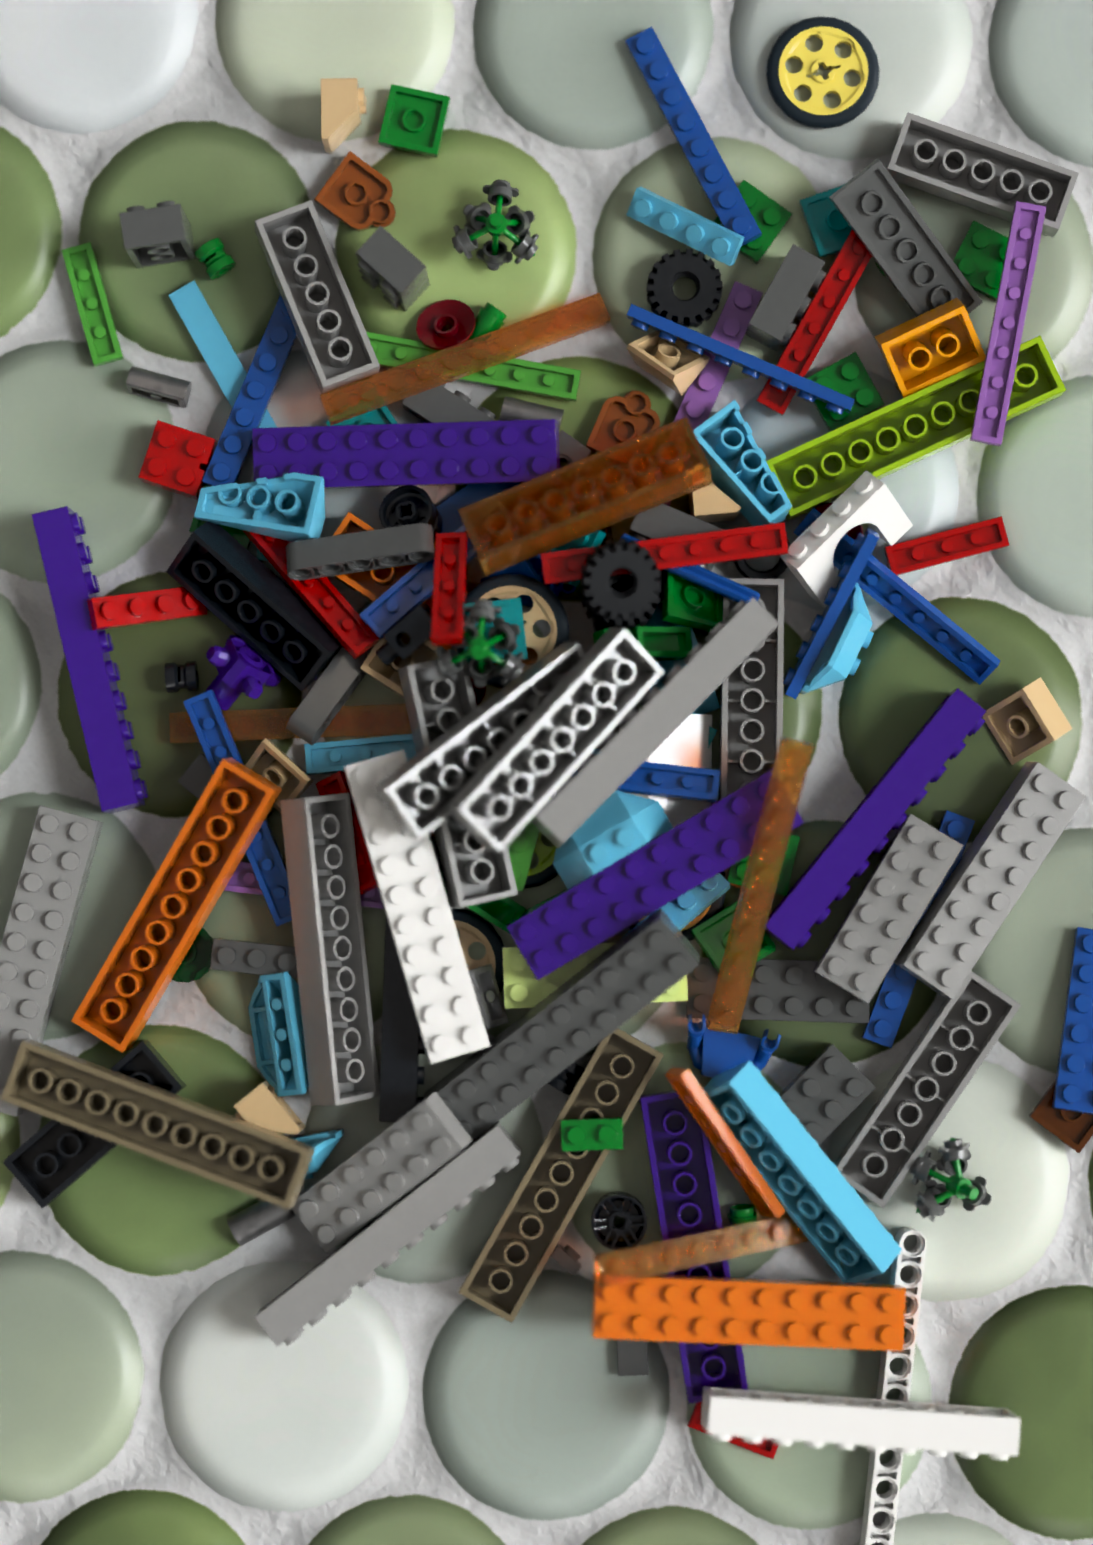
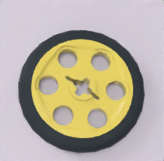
[766,16,880,129]

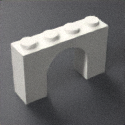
[780,470,913,608]

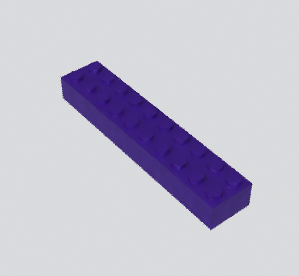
[252,419,560,489]
[32,506,149,814]
[761,688,986,949]
[507,769,804,980]
[640,1090,749,1404]

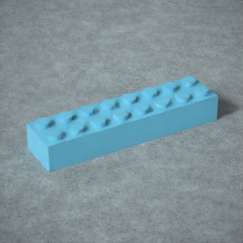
[703,1060,902,1283]

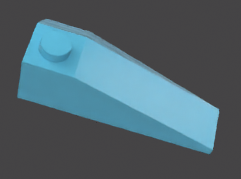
[194,472,325,542]

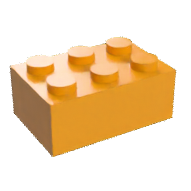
[875,298,986,398]

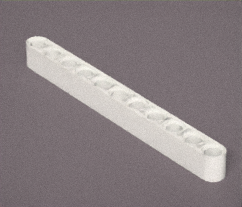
[860,1227,926,1545]

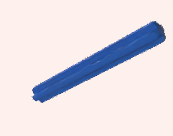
[620,534,760,604]

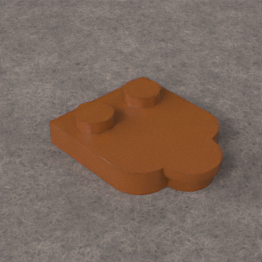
[314,151,395,231]
[586,390,660,471]

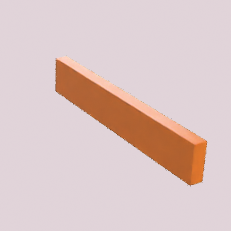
[665,1067,786,1218]

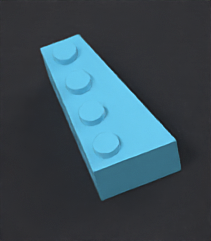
[684,400,792,526]

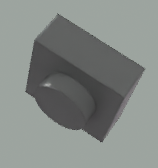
[551,1243,582,1276]

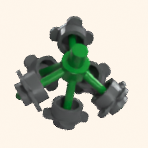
[452,179,539,270]
[435,599,524,688]
[910,1137,992,1222]

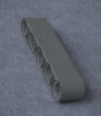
[285,523,435,580]
[286,646,374,745]

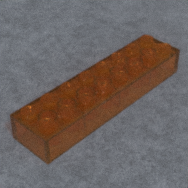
[458,417,713,576]

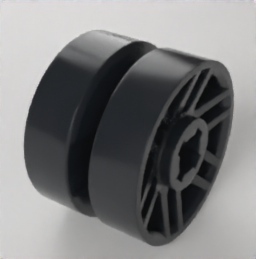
[379,486,442,542]
[591,1191,647,1251]

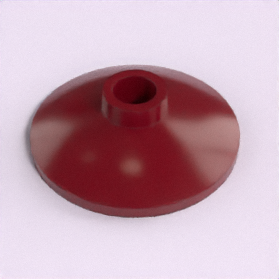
[416,299,476,350]

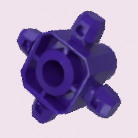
[205,635,281,710]

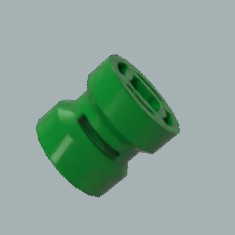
[195,238,236,280]

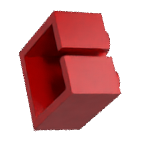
[138,420,218,500]

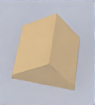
[627,331,710,396]
[687,468,741,523]
[245,738,315,813]

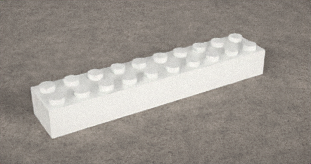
[343,749,490,1064]
[700,1387,1021,1460]

